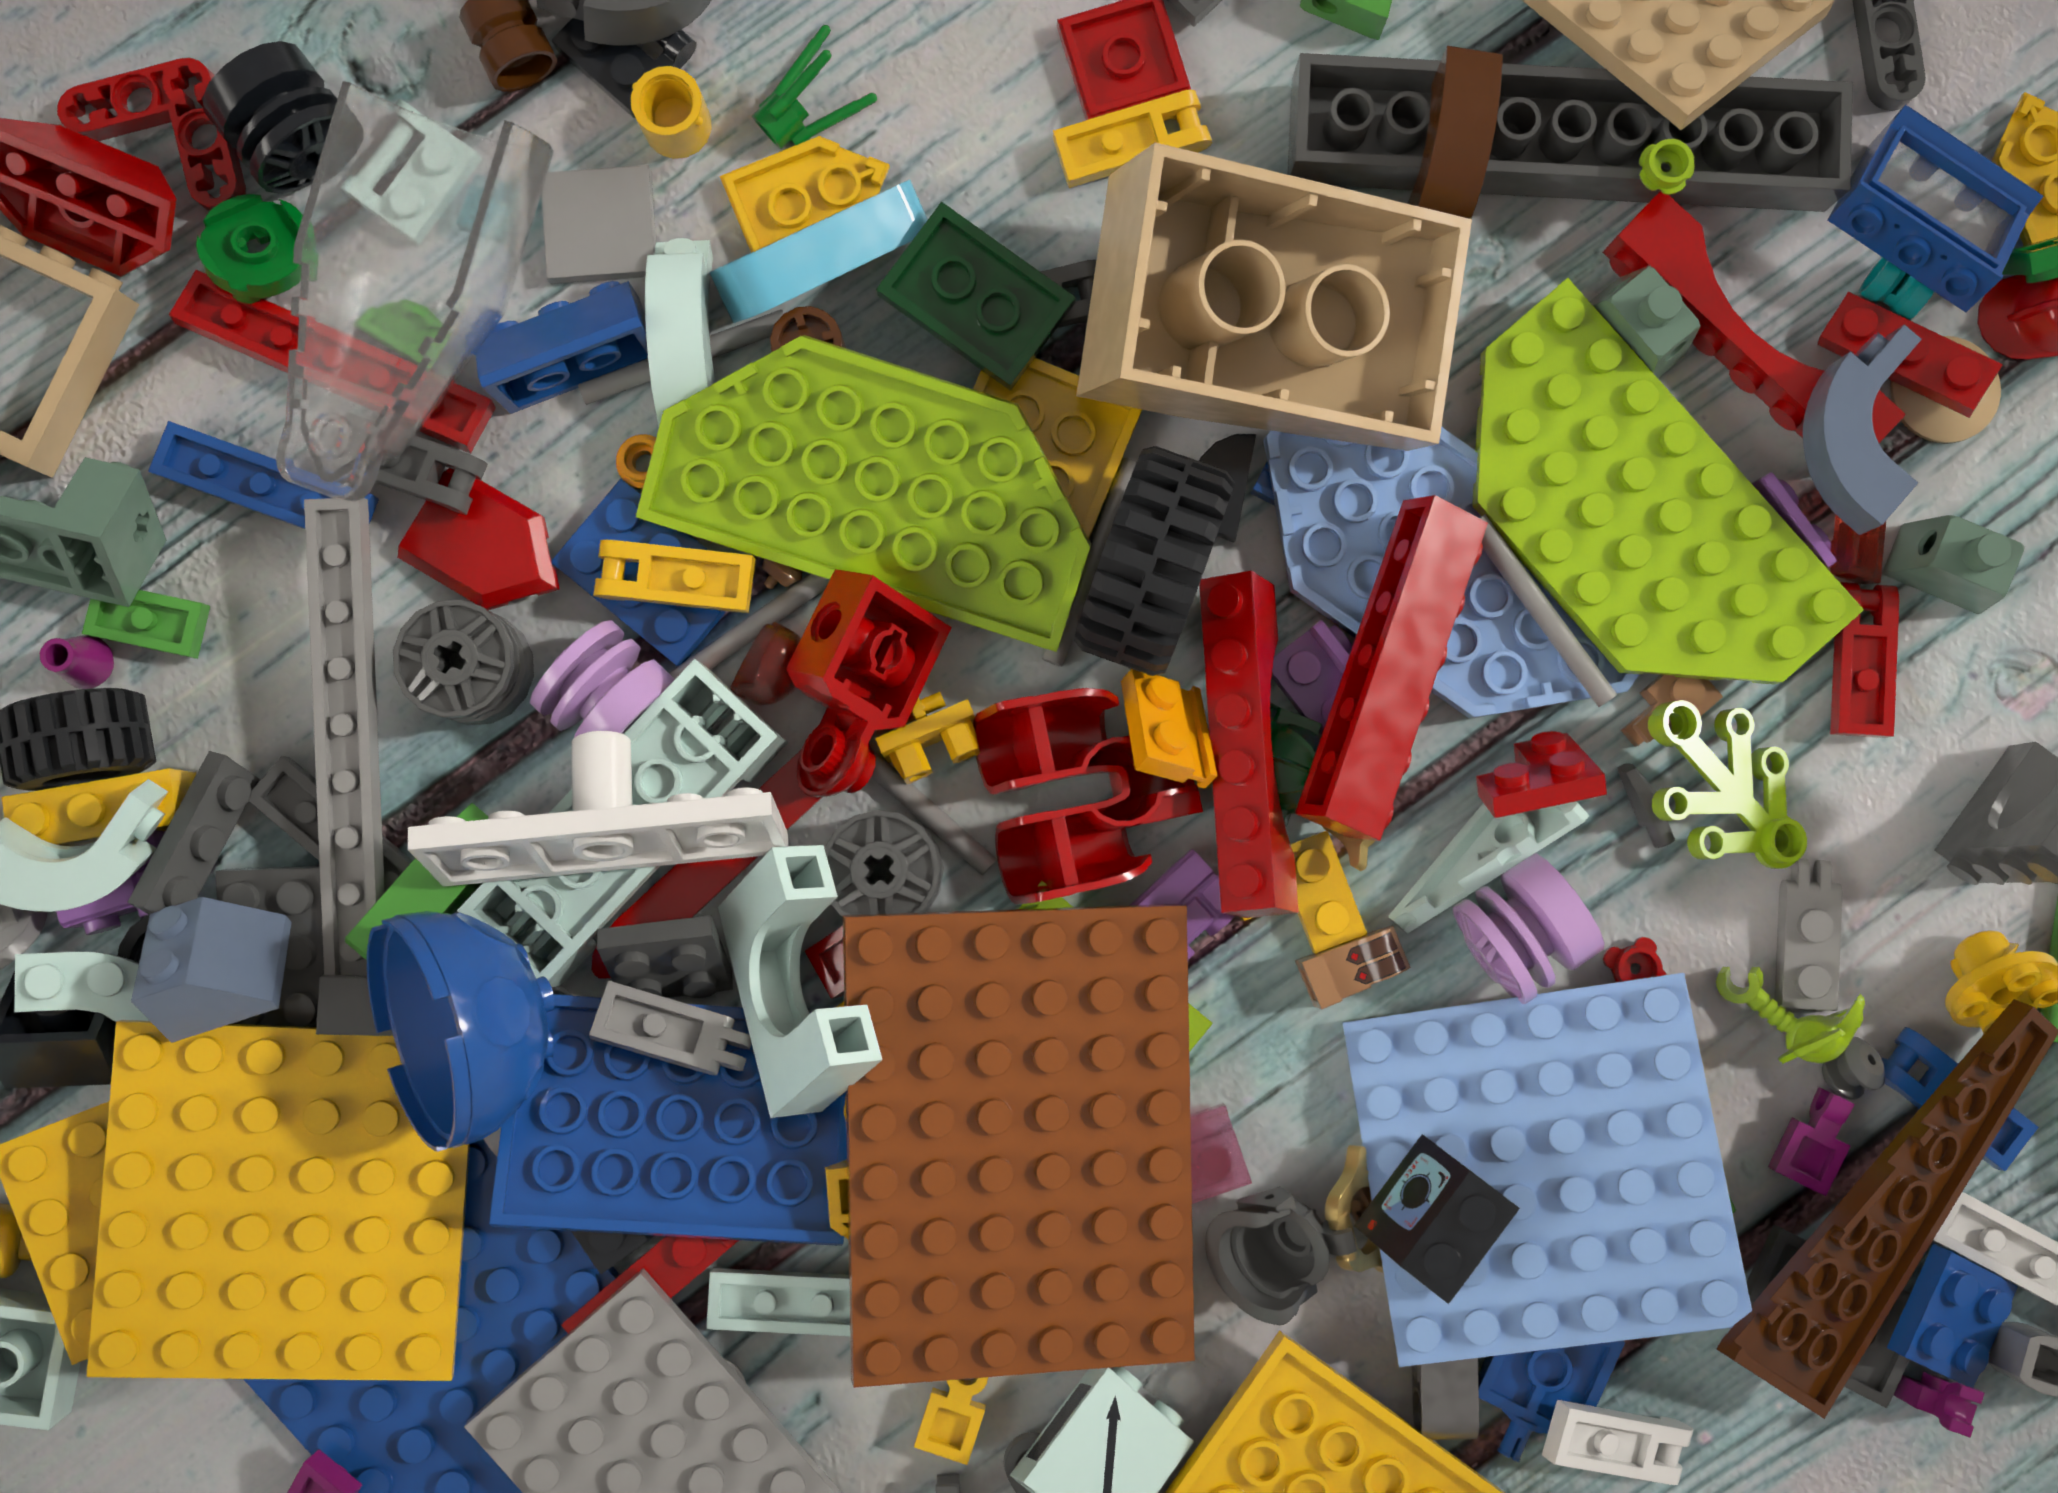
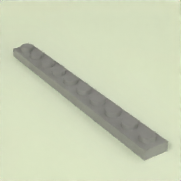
[304,497,385,976]

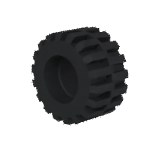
[0,688,156,791]

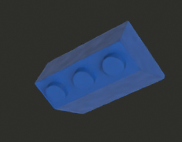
[474,281,648,414]

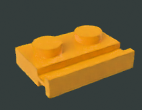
[1120,669,1217,789]

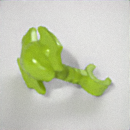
[1716,966,1865,1064]

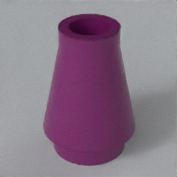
[40,635,114,689]

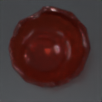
[730,622,801,706]

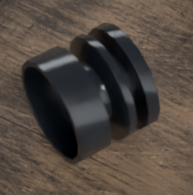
[202,41,358,194]

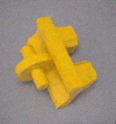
[875,691,980,784]

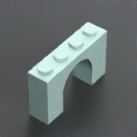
[718,845,882,1118]

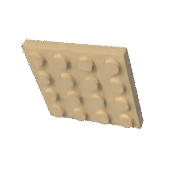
[1522,0,1834,130]

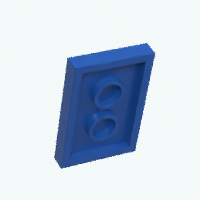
[551,478,727,666]

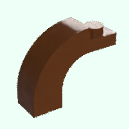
[1407,45,1503,219]

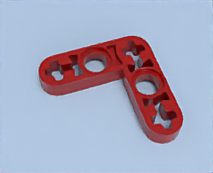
[57,58,246,212]

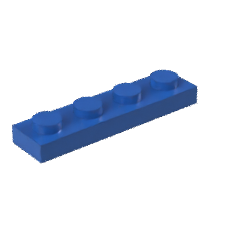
[148,421,379,529]

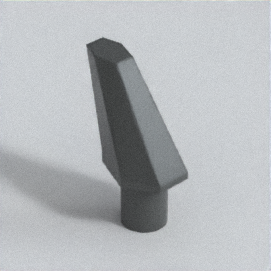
[1617,763,1675,848]

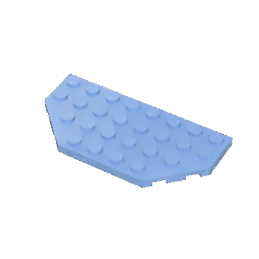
[1263,427,1639,719]

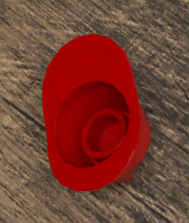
[1977,275,2058,360]

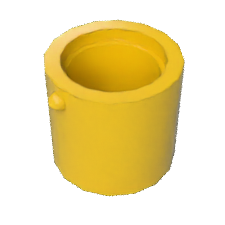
[631,66,712,159]

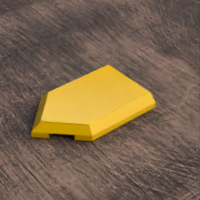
[1991,92,2058,246]
[719,136,890,253]

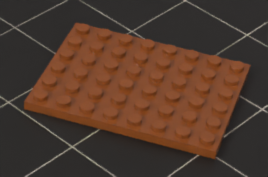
[843,904,1195,1388]

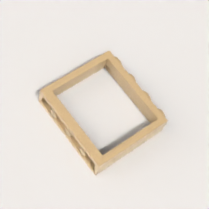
[0,225,139,478]

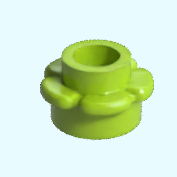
[1639,139,1695,195]

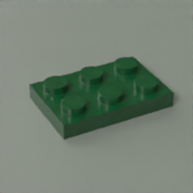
[876,201,1076,391]

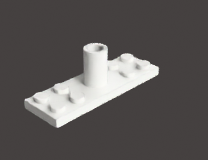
[408,731,788,887]

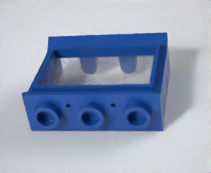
[1827,104,2044,313]

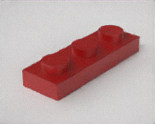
[1817,291,2003,418]

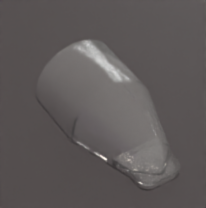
[276,81,554,502]

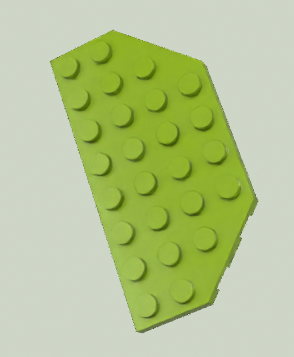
[1472,278,1864,685]
[636,335,1091,652]

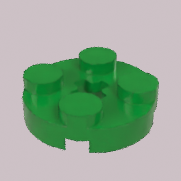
[196,194,315,303]

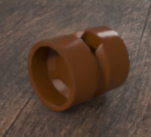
[459,0,557,92]

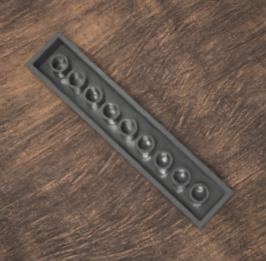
[1287,53,1853,212]

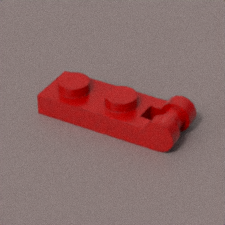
[1830,582,1900,738]

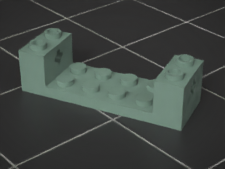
[0,457,167,607]

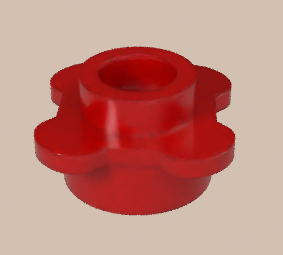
[1603,937,1667,983]

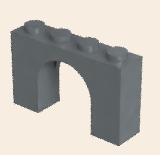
[1934,741,2058,885]

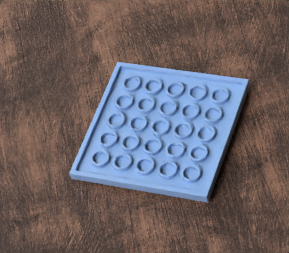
[1343,973,1752,1367]

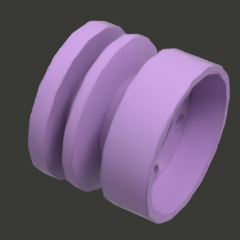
[530,620,675,738]
[1453,853,1605,1004]

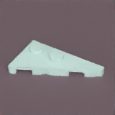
[1388,801,1589,934]

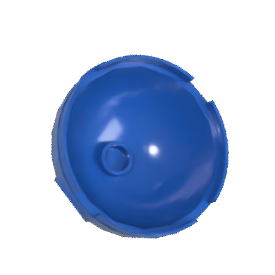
[367,911,555,1152]

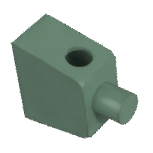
[1590,265,1701,378]
[1882,515,2025,614]

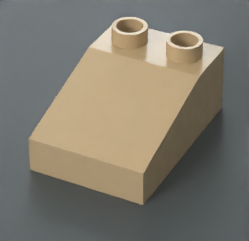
[1076,142,1472,451]

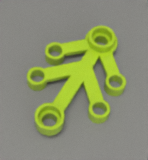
[1648,700,1807,869]

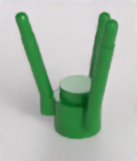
[752,25,877,149]

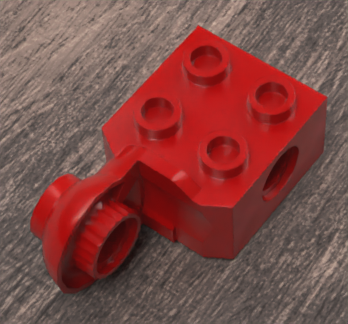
[786,569,952,797]

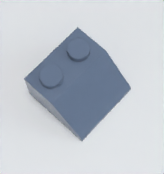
[131,897,292,1043]

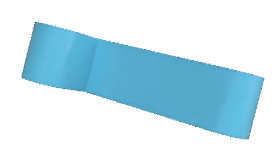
[709,179,928,323]

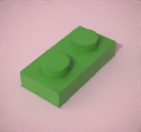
[82,590,211,659]

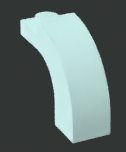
[645,238,716,426]
[0,779,168,912]

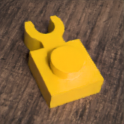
[914,1377,988,1465]

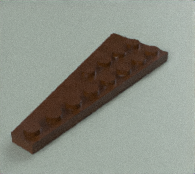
[1716,999,2058,1419]

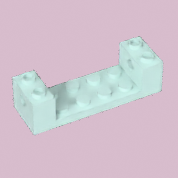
[457,659,788,987]

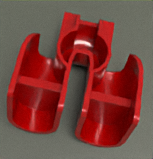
[973,688,1203,905]

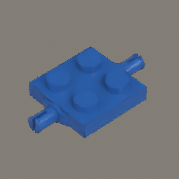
[1478,1341,1626,1462]

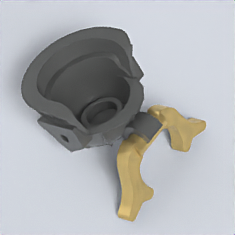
[1205,1145,1384,1326]

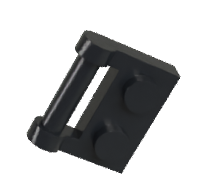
[551,18,697,118]

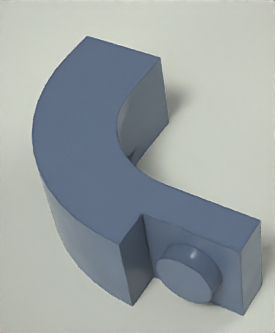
[1803,324,1922,535]

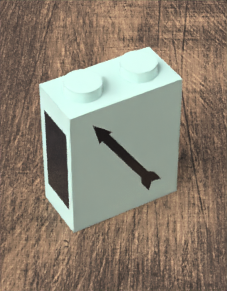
[1010,1367,1194,1493]

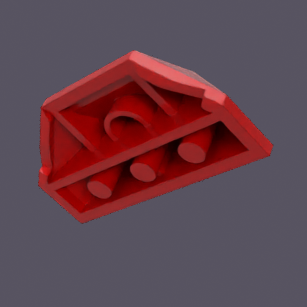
[0,118,177,277]

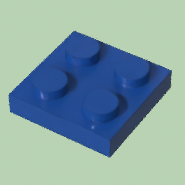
[1887,1244,2018,1388]

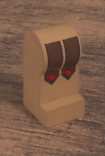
[1295,925,1411,1010]

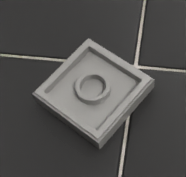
[540,165,656,284]

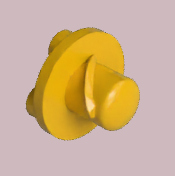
[1945,930,2058,1034]

